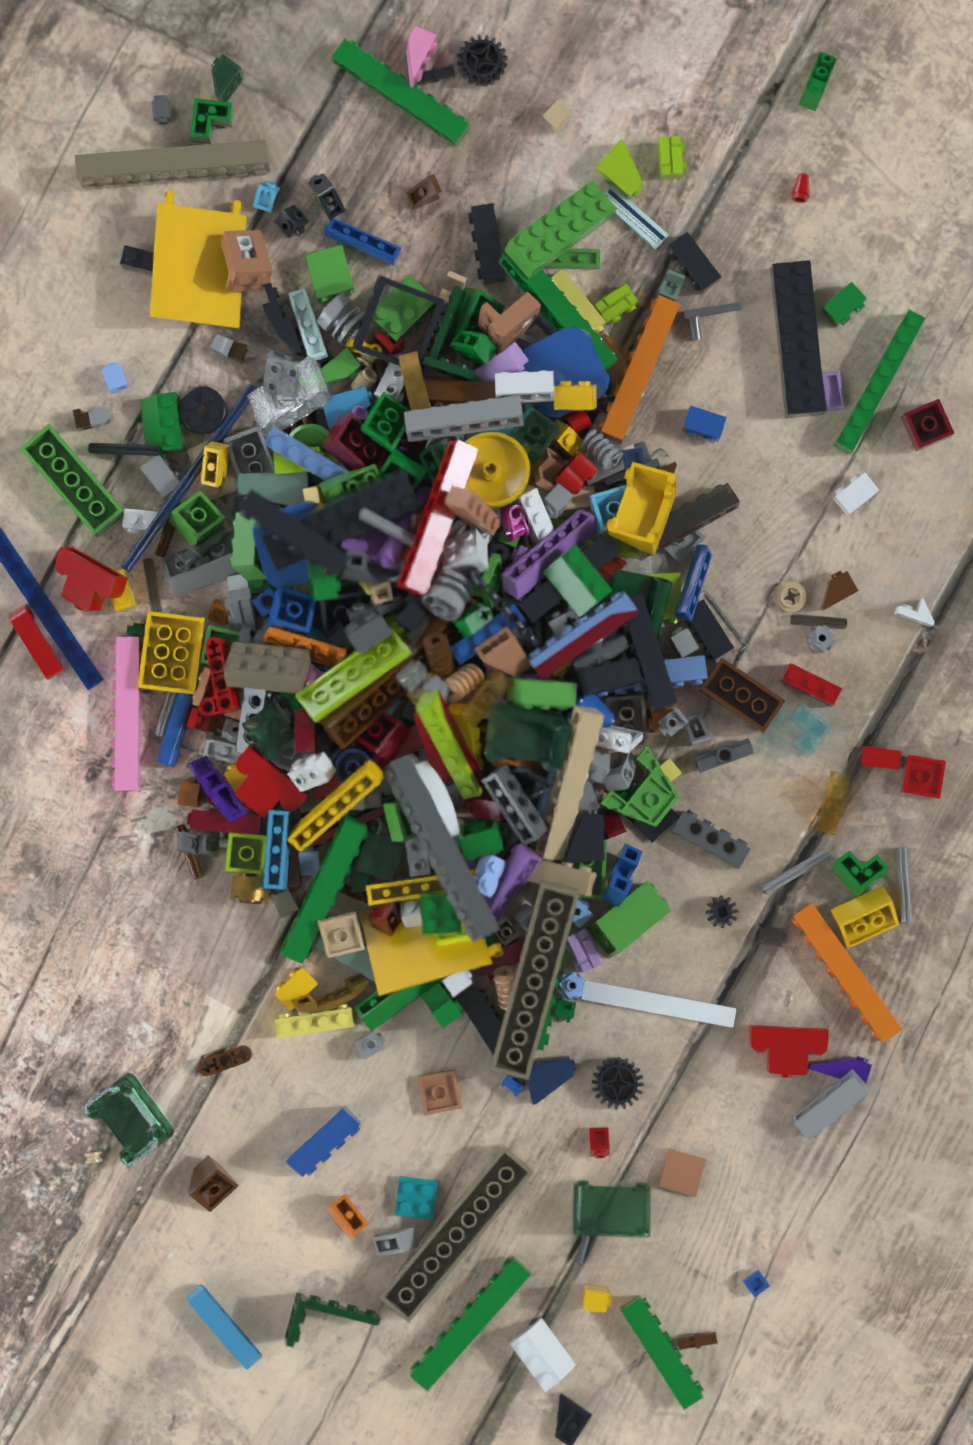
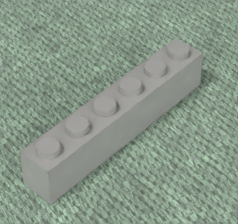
[404,395,524,442]

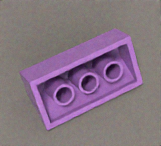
[483,843,543,921]

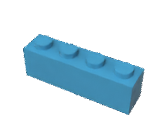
[263,810,292,889]

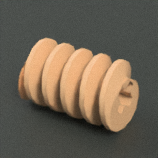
[443,663,484,703]
[493,965,517,1010]

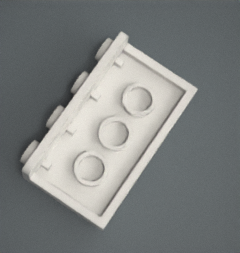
[556,718,643,753]

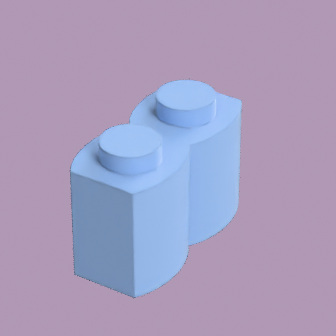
[473,855,505,897]

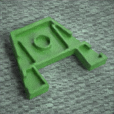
[600,746,679,827]

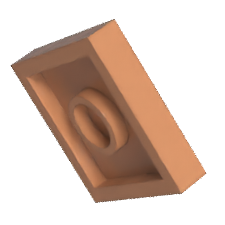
[417,1069,462,1116]
[658,1148,706,1197]

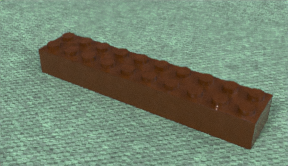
[318,597,477,749]

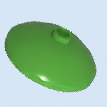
[289,424,339,480]

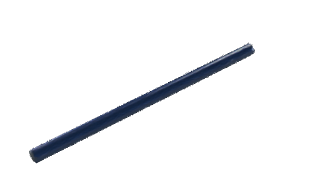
[121,384,257,573]

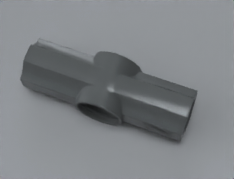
[571,634,629,675]
[694,738,754,773]

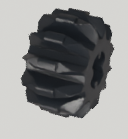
[705,895,738,928]

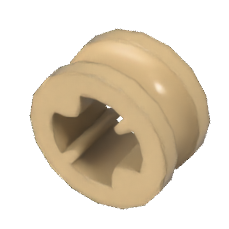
[357,352,376,368]
[84,1151,103,1164]

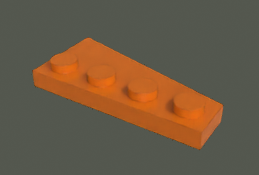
[263,627,347,669]

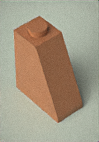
[475,627,532,677]

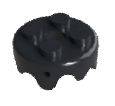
[179,386,227,435]

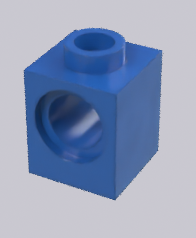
[252,588,277,618]

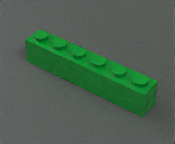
[620,1295,704,1410]

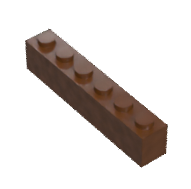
[410,379,526,414]

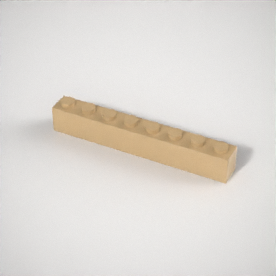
[535,706,604,860]

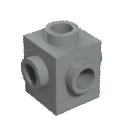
[806,625,835,653]

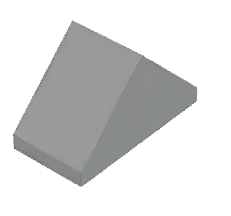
[684,712,711,746]

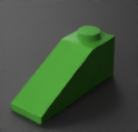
[303,348,362,390]

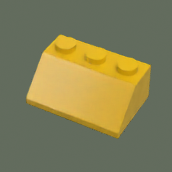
[830,886,899,949]

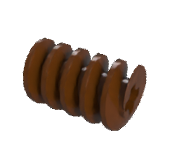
[423,633,454,676]

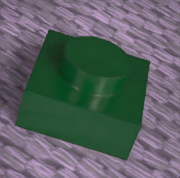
[126,623,145,637]

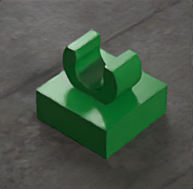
[554,999,576,1023]

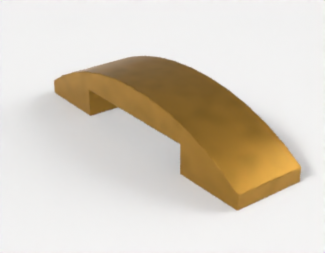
[398,351,431,410]
[291,973,369,1013]

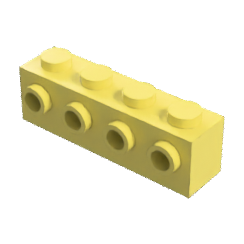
[274,1004,355,1039]

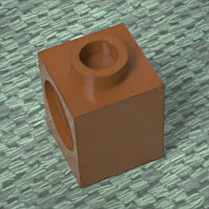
[177,778,202,807]

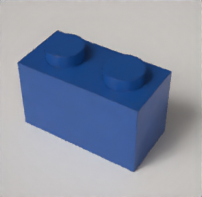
[682,405,727,443]

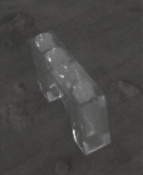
[247,356,332,436]

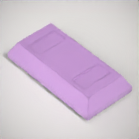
[822,371,845,411]

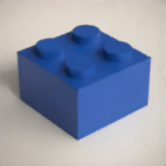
[267,586,316,637]

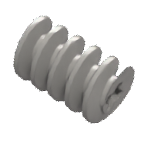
[582,429,623,471]

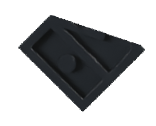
[555,1393,593,1445]

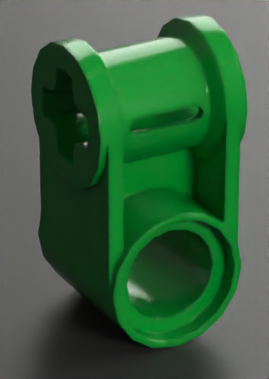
[453,603,493,638]

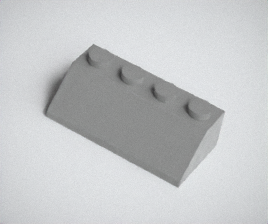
[161,531,239,598]

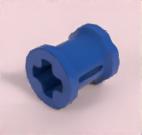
[500,1074,526,1096]

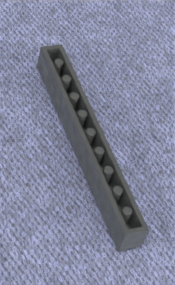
[382,755,500,943]

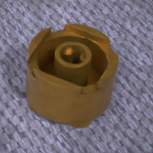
[230,872,270,904]

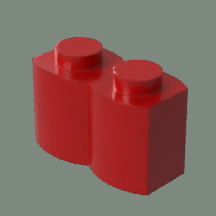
[553,451,597,495]

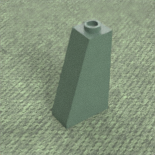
[235,472,309,507]
[315,913,375,982]

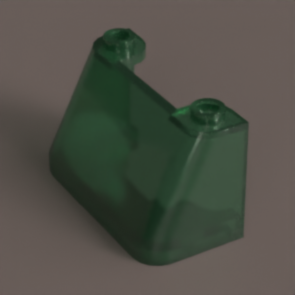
[485,703,573,771]
[82,1073,174,1169]
[572,1180,651,1238]

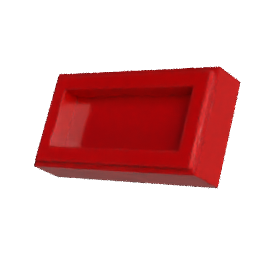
[860,746,901,770]

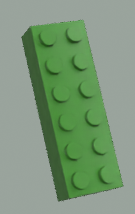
[504,180,617,279]
[20,424,124,538]

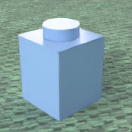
[101,362,130,394]

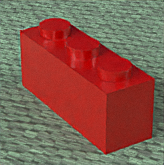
[780,663,842,707]

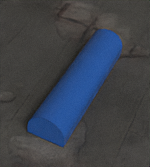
[324,218,401,266]
[675,544,713,621]
[156,693,195,767]

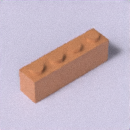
[445,485,500,536]

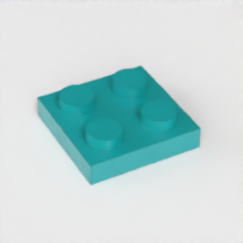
[395,1176,438,1220]

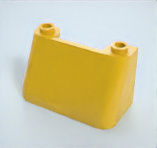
[606,462,678,555]

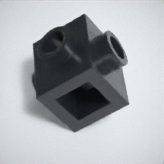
[274,204,309,238]

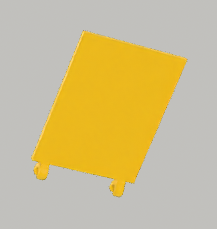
[150,190,247,329]
[359,898,503,996]

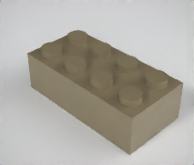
[224,642,311,693]

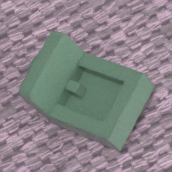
[657,270,685,301]

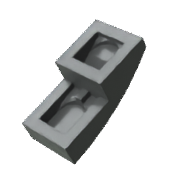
[177,831,219,857]

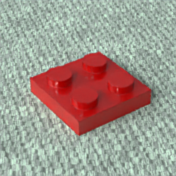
[901,754,946,799]

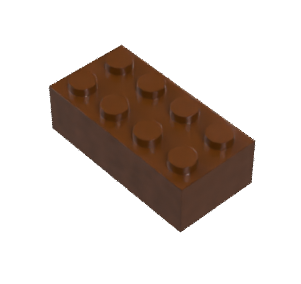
[699,658,785,734]

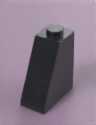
[565,809,605,863]

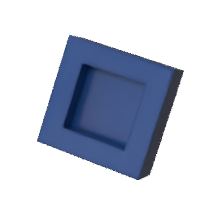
[743,1270,770,1298]

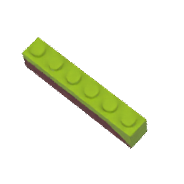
[415,690,485,799]

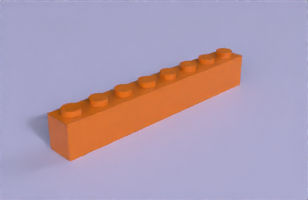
[598,295,680,445]
[791,903,903,1043]

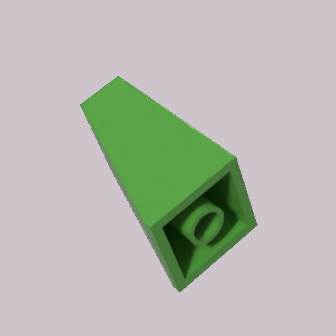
[586,880,671,958]

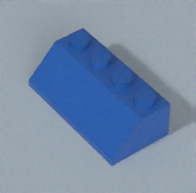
[286,1106,361,1177]

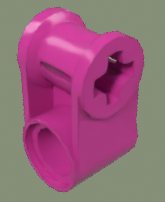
[499,503,529,542]

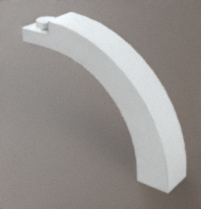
[409,753,460,850]

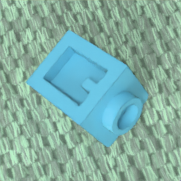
[253,180,280,213]

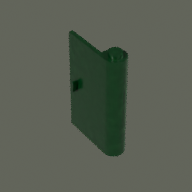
[607,569,673,659]

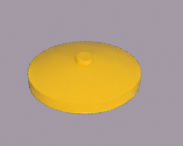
[464,432,530,508]

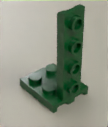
[423,286,479,382]
[284,1292,381,1347]

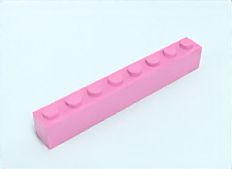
[112,637,142,791]

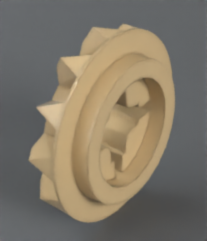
[776,582,807,612]

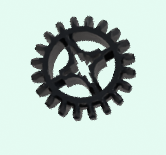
[457,34,508,87]
[591,1057,644,1110]

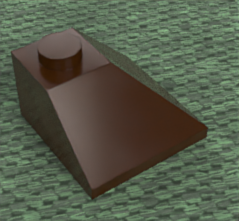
[188,1155,239,1212]

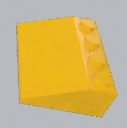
[138,611,205,694]

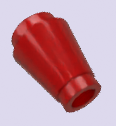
[791,173,810,203]

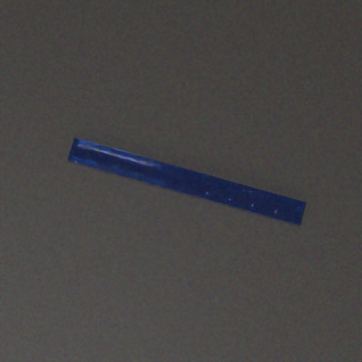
[0,526,104,691]

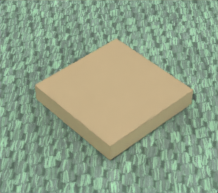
[318,911,365,958]

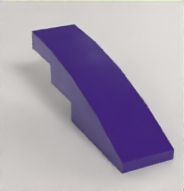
[189,755,247,822]

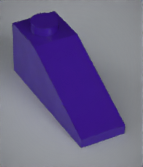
[808,1056,872,1083]

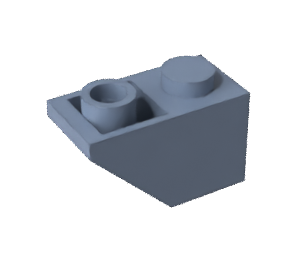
[299,848,321,875]

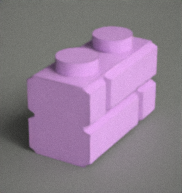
[565,928,603,973]

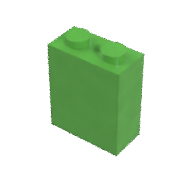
[305,245,355,303]

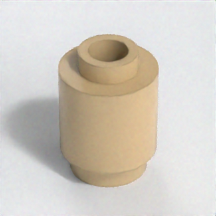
[351,368,377,392]

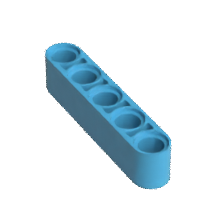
[186,1284,262,1370]

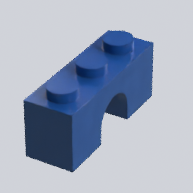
[602,843,643,907]

